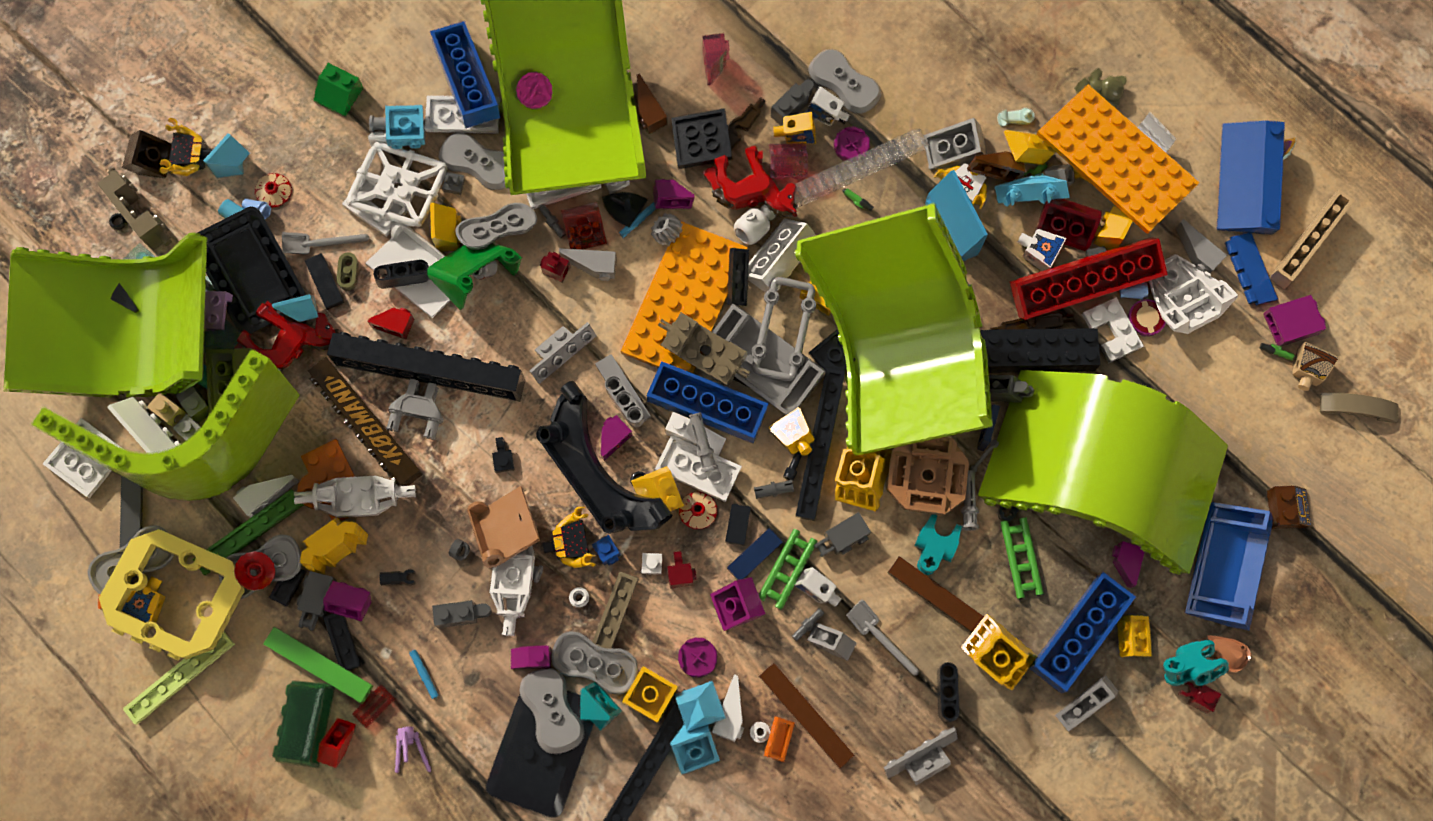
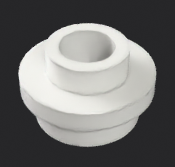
[569,587,589,607]
[750,722,770,743]

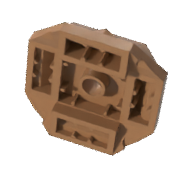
[886,437,969,516]

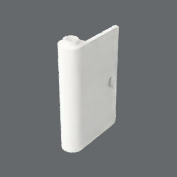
[366,222,470,318]

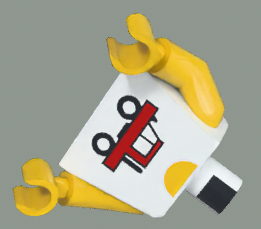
[934,163,987,209]

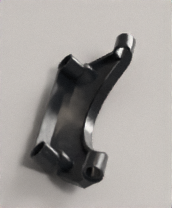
[536,381,673,534]

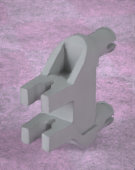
[386,379,444,440]

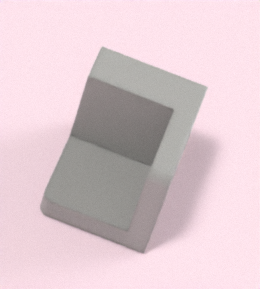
[1045,164,1075,186]

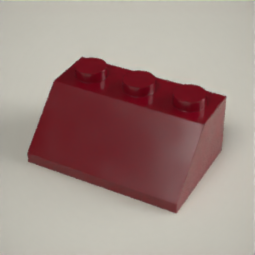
[1035,199,1102,251]

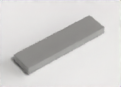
[595,354,651,422]

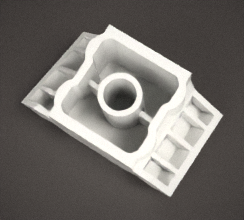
[1138,112,1176,152]

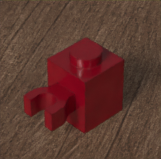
[540,251,571,283]
[667,551,697,589]
[1178,681,1221,713]

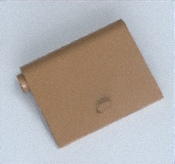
[467,486,540,568]

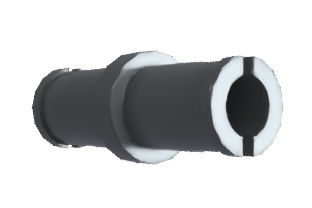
[754,479,794,499]

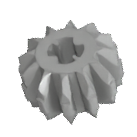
[651,213,683,246]

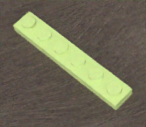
[123,631,235,725]

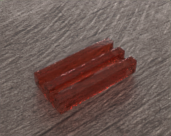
[352,684,396,728]

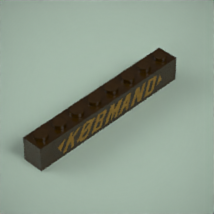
[308,357,423,486]

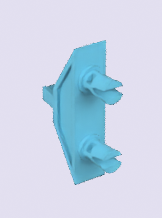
[995,173,1070,206]

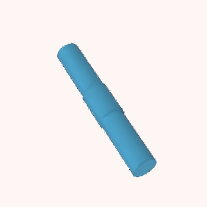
[619,202,656,238]
[409,649,439,699]

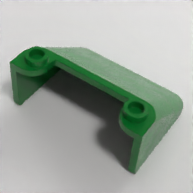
[427,242,522,310]

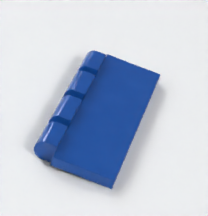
[1225,232,1278,306]

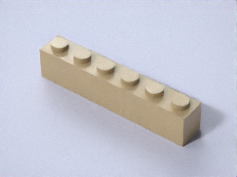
[1269,190,1355,289]

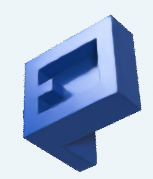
[592,535,621,566]

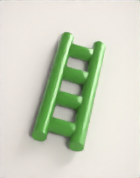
[1000,517,1044,599]
[759,529,818,610]

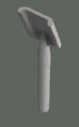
[282,232,369,254]
[846,600,919,676]

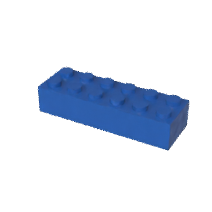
[430,21,500,128]
[646,361,769,444]
[1029,572,1136,693]

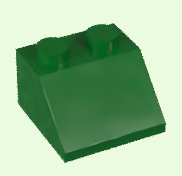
[313,63,364,117]

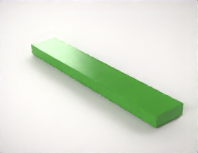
[193,489,304,576]
[263,627,373,704]

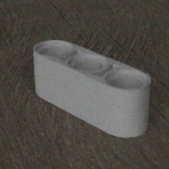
[605,375,644,427]

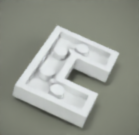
[342,179,408,237]
[1082,297,1144,363]

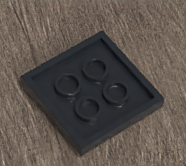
[671,108,733,169]

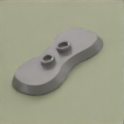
[809,49,881,114]
[439,133,505,190]
[455,203,537,250]
[88,525,174,595]
[219,535,302,599]
[552,631,638,694]
[520,668,584,754]

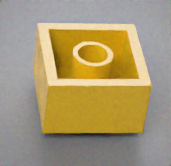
[622,666,678,724]

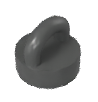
[449,539,470,561]

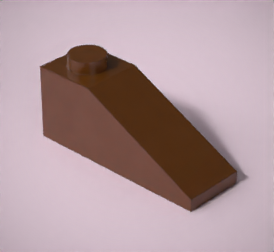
[637,74,667,134]
[967,151,1025,182]

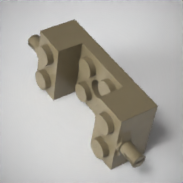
[97,168,172,251]
[658,312,750,387]

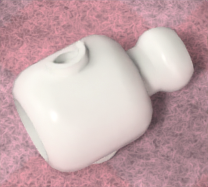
[734,204,776,245]

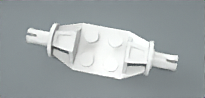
[294,476,416,518]
[490,519,535,637]

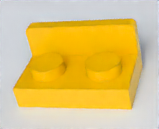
[1117,615,1152,657]

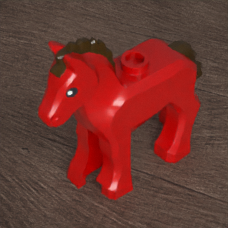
[703,146,798,217]
[235,300,339,372]

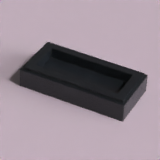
[725,504,751,546]
[268,569,306,607]

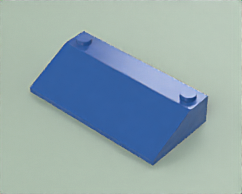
[1217,120,1285,235]
[1185,502,1274,631]

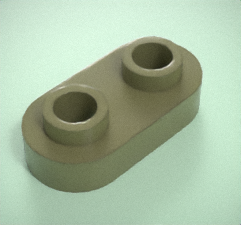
[337,252,359,290]

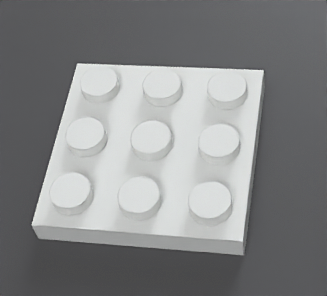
[43,418,123,498]

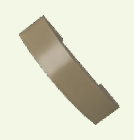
[1320,393,1398,423]

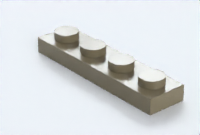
[593,572,638,649]

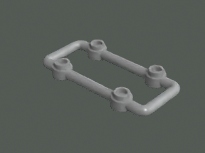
[751,277,816,381]

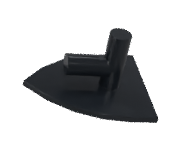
[602,192,648,228]

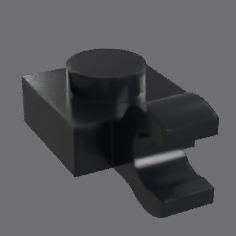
[492,437,515,473]

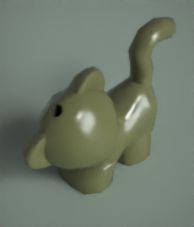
[1074,68,1127,107]

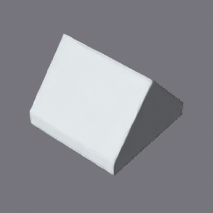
[368,131,387,147]

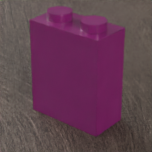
[1263,295,1327,347]

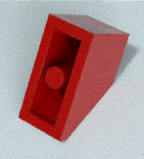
[367,308,415,340]
[317,718,356,768]

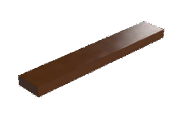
[887,556,984,633]
[759,663,855,769]

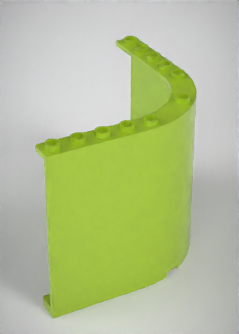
[481,0,646,195]
[795,203,993,456]
[3,233,207,398]
[31,350,300,501]
[978,370,1228,575]

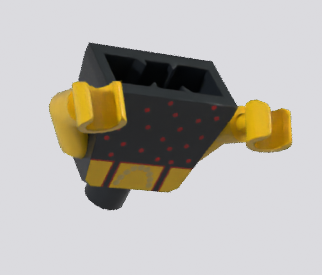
[159,118,213,176]
[543,507,596,568]

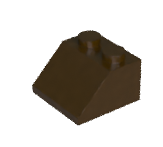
[122,130,172,178]

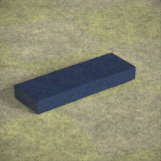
[727,528,783,580]

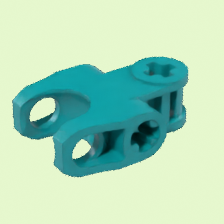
[914,514,962,575]
[1164,640,1229,686]

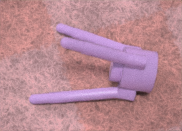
[395,726,431,773]

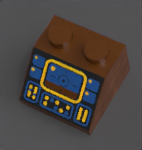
[1267,486,1312,529]

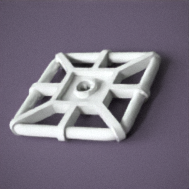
[346,142,448,228]

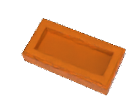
[764,716,795,762]

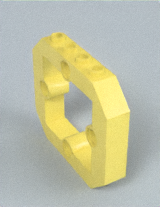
[99,529,245,661]

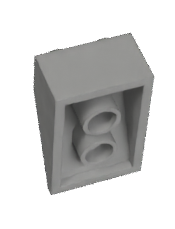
[923,118,987,170]

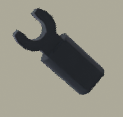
[380,569,415,586]

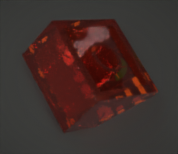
[561,202,607,250]

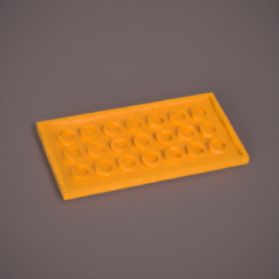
[1036,84,1200,234]
[621,221,748,374]

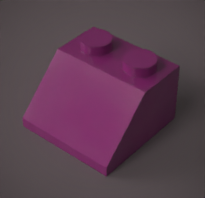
[710,577,766,631]

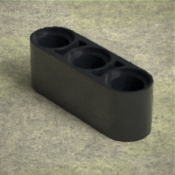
[373,260,429,289]
[937,662,959,723]

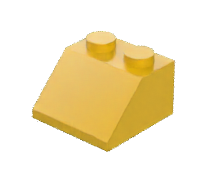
[1004,130,1056,165]
[430,203,462,252]
[1093,206,1133,250]
[631,466,684,511]

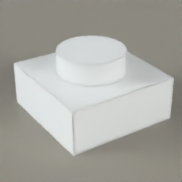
[642,553,662,574]

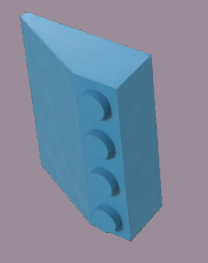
[925,170,988,261]

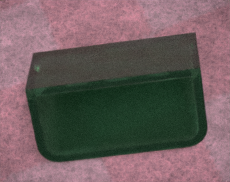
[272,680,335,768]

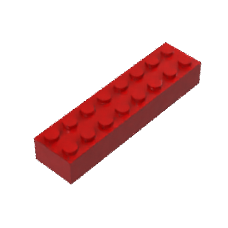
[1009,237,1168,320]

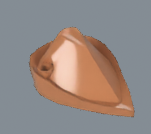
[1207,635,1251,673]

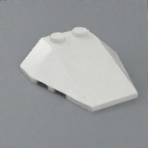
[1148,254,1238,334]

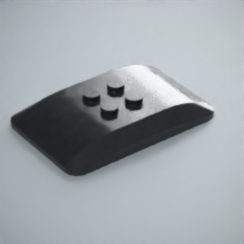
[197,206,306,334]
[486,690,594,818]

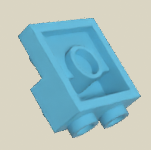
[385,105,425,149]

